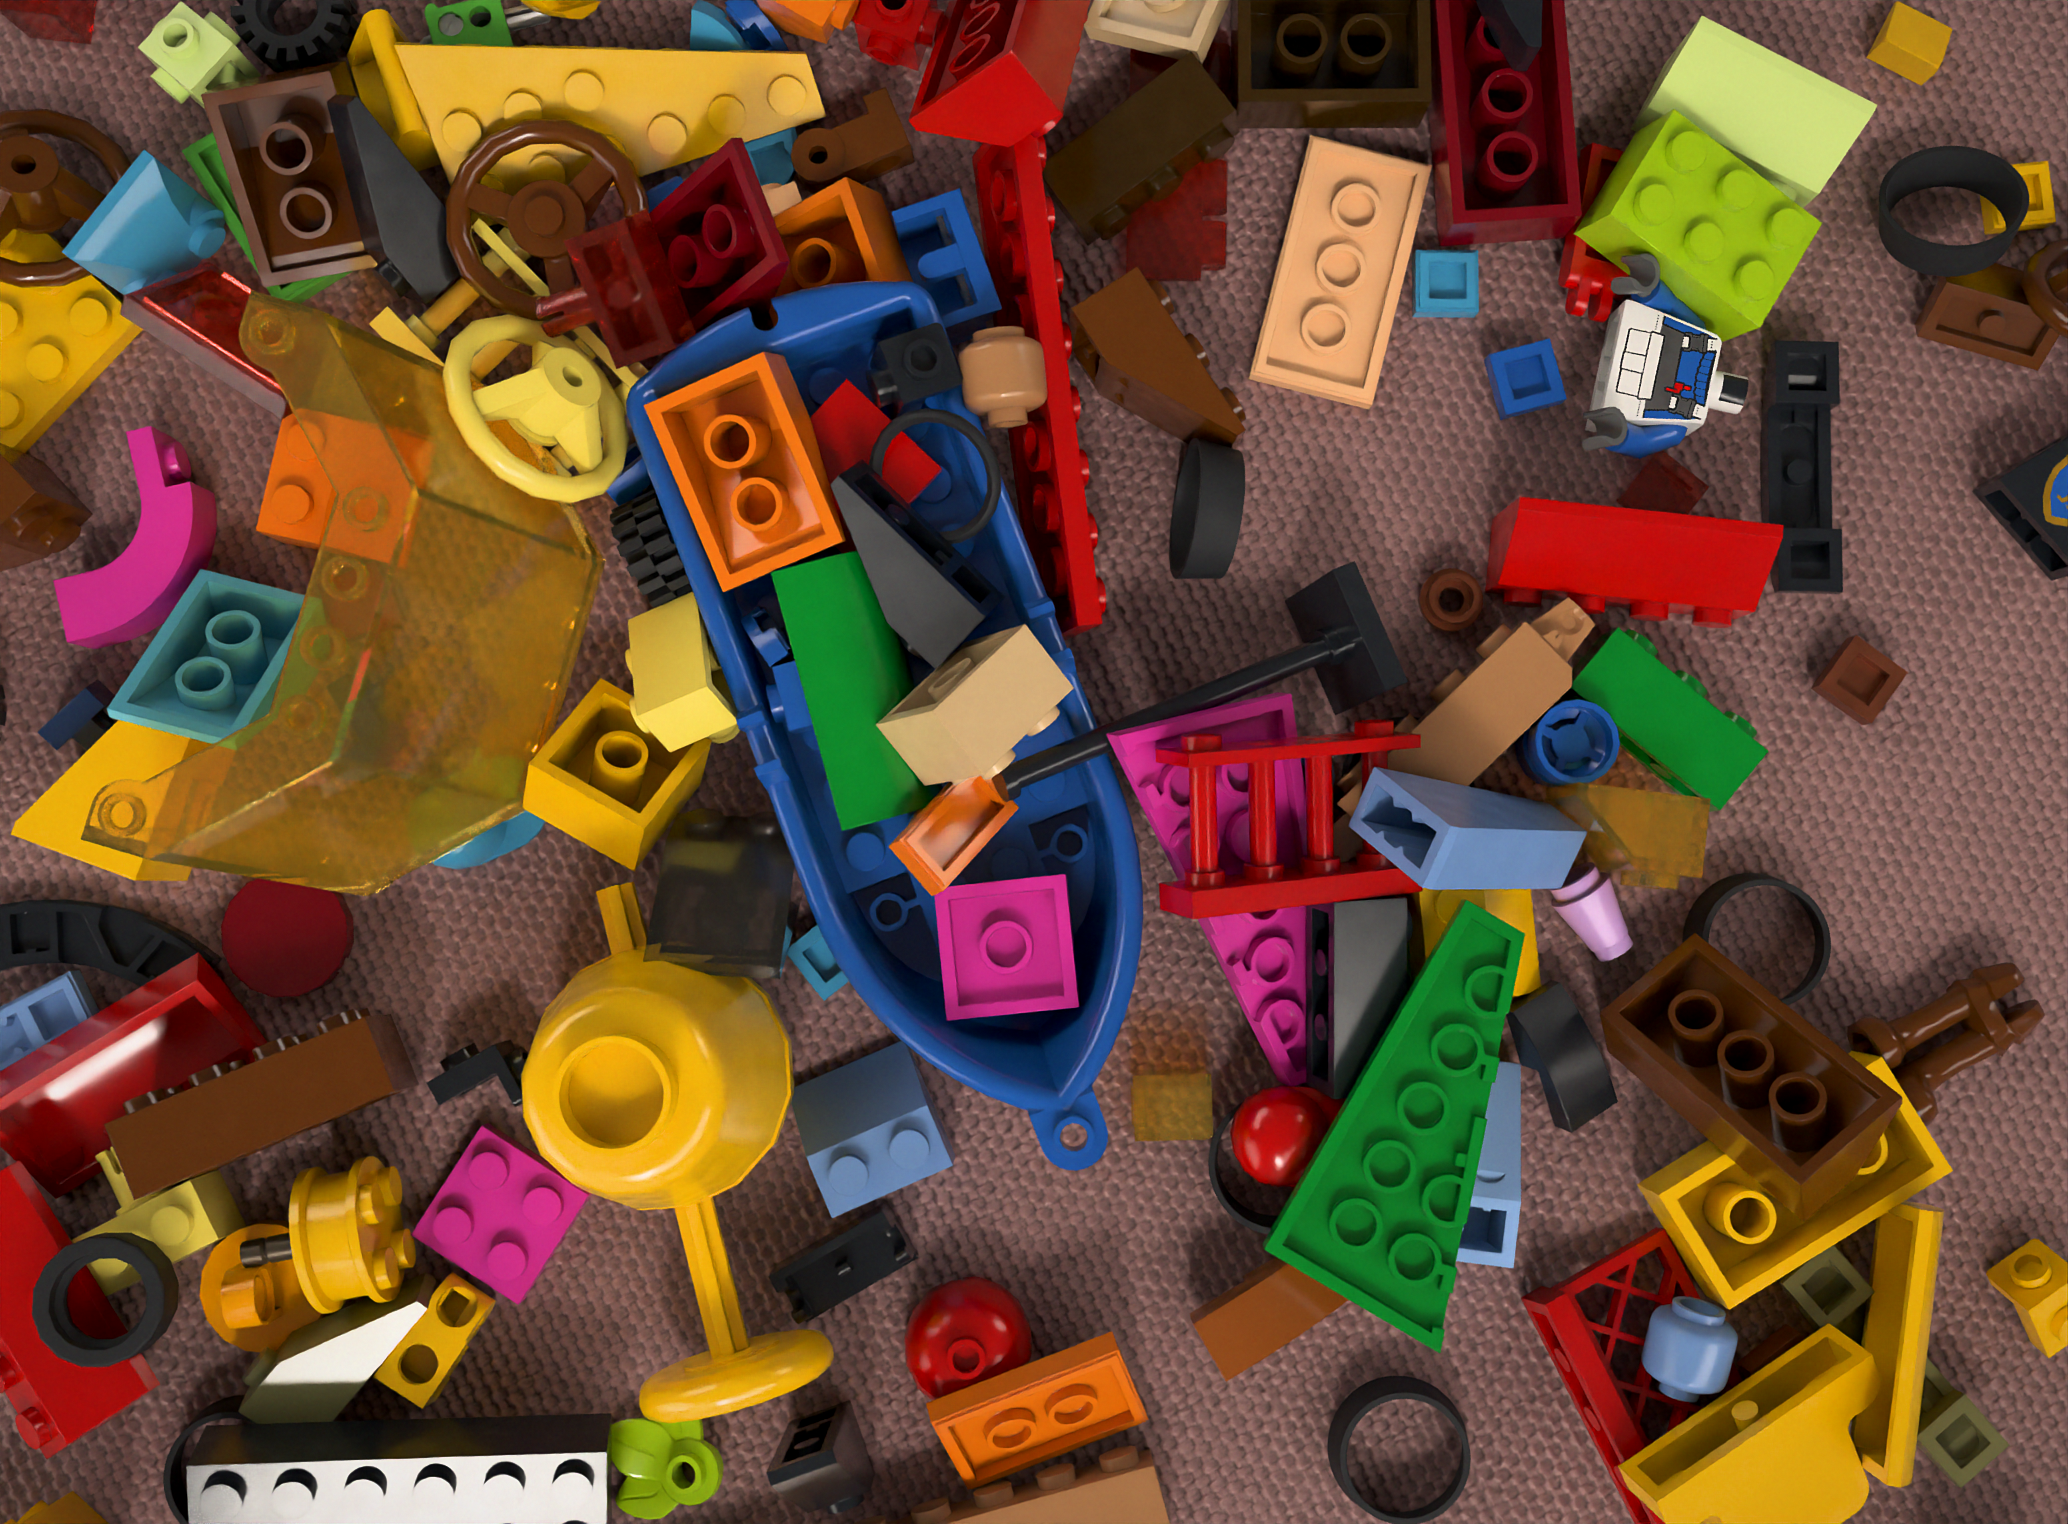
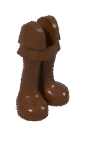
[1847,962,2045,1126]

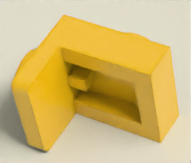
[1986,1239,2068,1358]

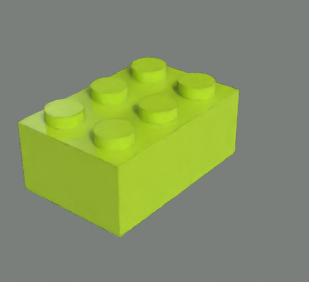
[1574,109,1822,342]

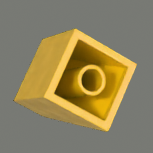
[11,720,238,881]

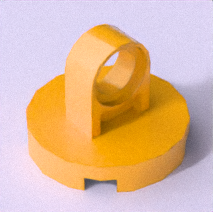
[199,1219,324,1352]

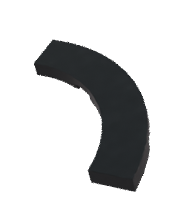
[0,899,222,987]

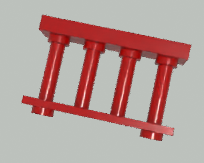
[1155,719,1423,919]

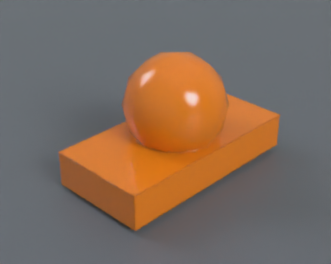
[888,776,1019,896]

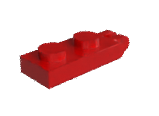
[1558,143,1629,323]

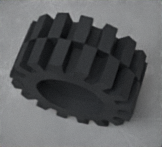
[230,0,359,73]
[610,489,692,608]

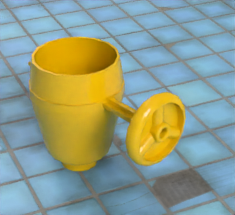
[521,882,834,1423]

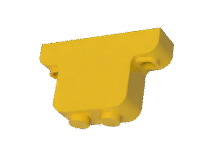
[1618,1323,1881,1524]

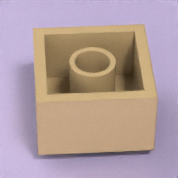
[876,624,1074,786]

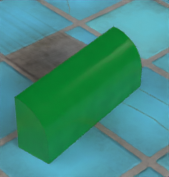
[771,551,943,831]

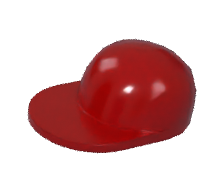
[1230,1086,1346,1187]

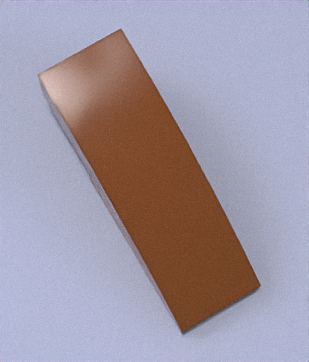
[1189,1257,1348,1382]

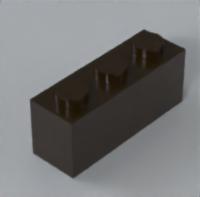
[1042,51,1240,246]

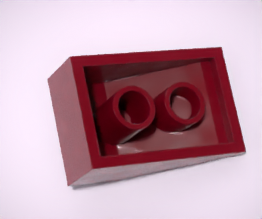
[640,138,790,349]

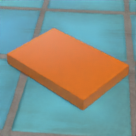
[926,1331,1149,1490]

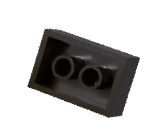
[1230,0,1432,129]

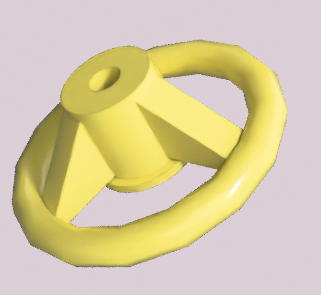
[442,314,629,503]

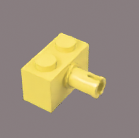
[625,591,740,752]
[71,1147,246,1296]

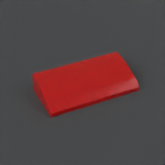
[0,952,267,1199]

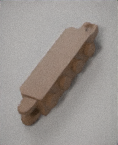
[1333,597,1595,862]

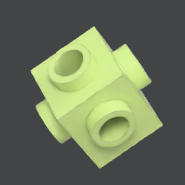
[138,1,261,109]

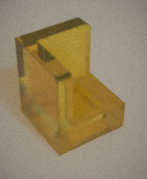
[1130,1068,1213,1142]

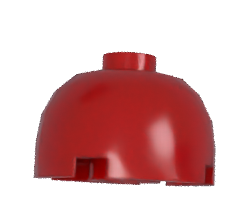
[904,1276,1032,1401]

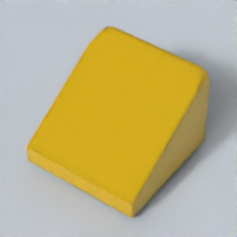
[1866,1,1952,86]

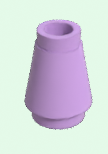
[1550,862,1633,962]

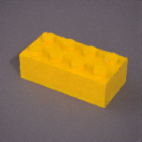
[1637,1051,1953,1310]

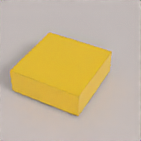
[1980,161,2056,235]

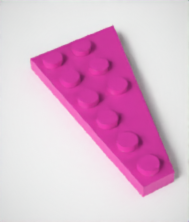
[1106,692,1307,1086]

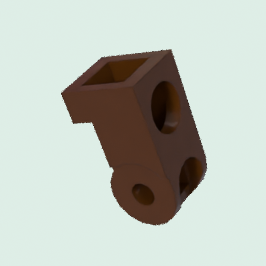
[791,87,915,195]

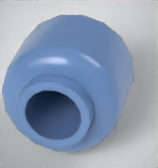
[1641,1296,1738,1402]

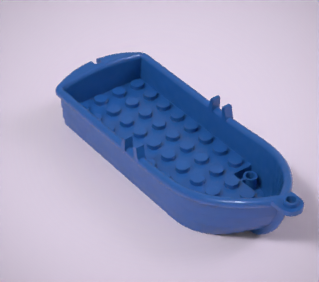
[626,281,1143,1171]

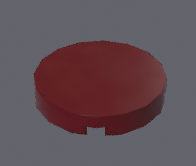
[221,871,354,998]

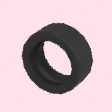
[32,1233,179,1367]

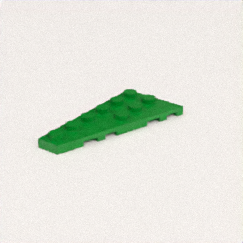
[1262,899,1525,1353]

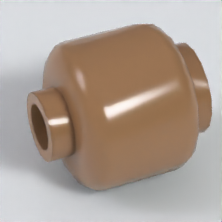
[959,326,1048,428]

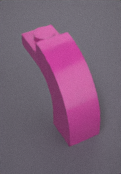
[53,426,217,649]

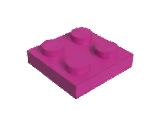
[934,874,1081,1021]
[411,1123,592,1305]

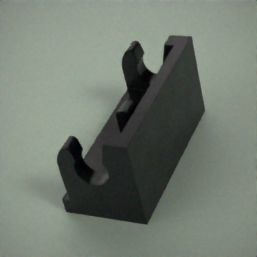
[768,1201,918,1324]

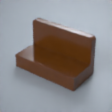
[1914,263,2066,371]

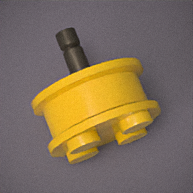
[240,1156,416,1314]

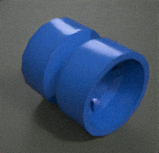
[1515,699,1620,788]

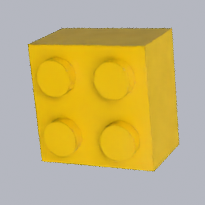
[522,678,712,871]

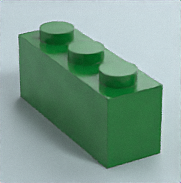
[1561,627,1769,813]

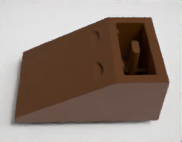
[1069,267,1246,449]

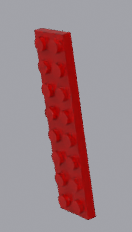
[972,134,1106,640]

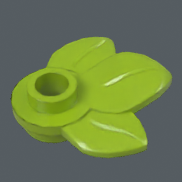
[612,1418,724,1520]

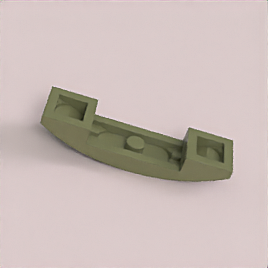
[1779,1245,2009,1488]

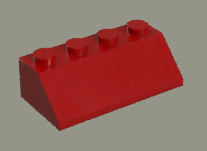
[908,0,1090,147]
[1485,497,1784,628]
[0,1160,160,1460]

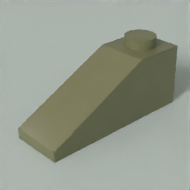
[238,1272,436,1424]

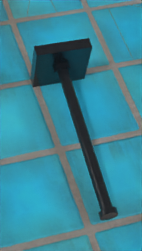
[992,561,1408,802]

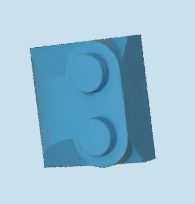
[62,150,226,311]

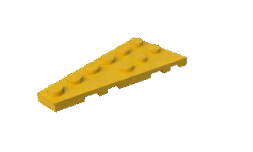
[394,42,826,232]

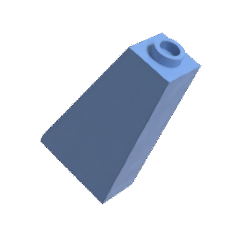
[1348,766,1588,890]

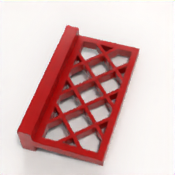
[1521,1227,1742,1524]

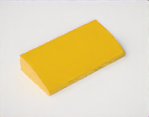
[1850,1201,1944,1488]

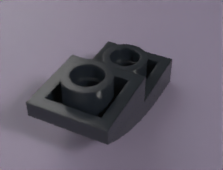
[1506,980,1618,1133]

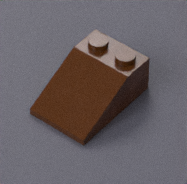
[201,60,378,288]
[0,443,93,572]

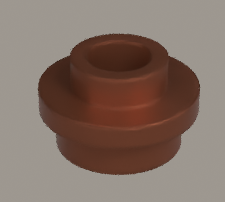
[1418,568,1483,632]

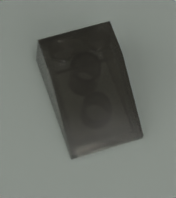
[643,808,804,979]

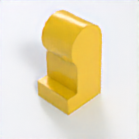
[373,1272,496,1409]

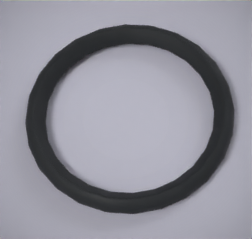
[869,408,1001,544]

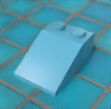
[107,569,333,751]

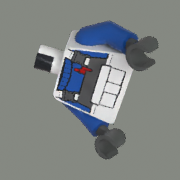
[1582,253,1749,459]

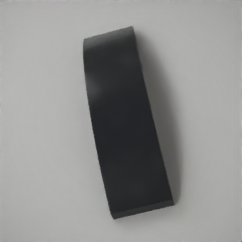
[1760,340,1843,594]

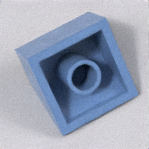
[791,1041,955,1218]

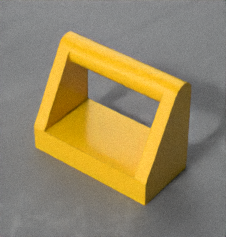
[347,9,441,172]

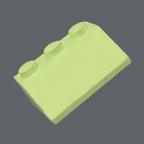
[1631,16,1877,208]

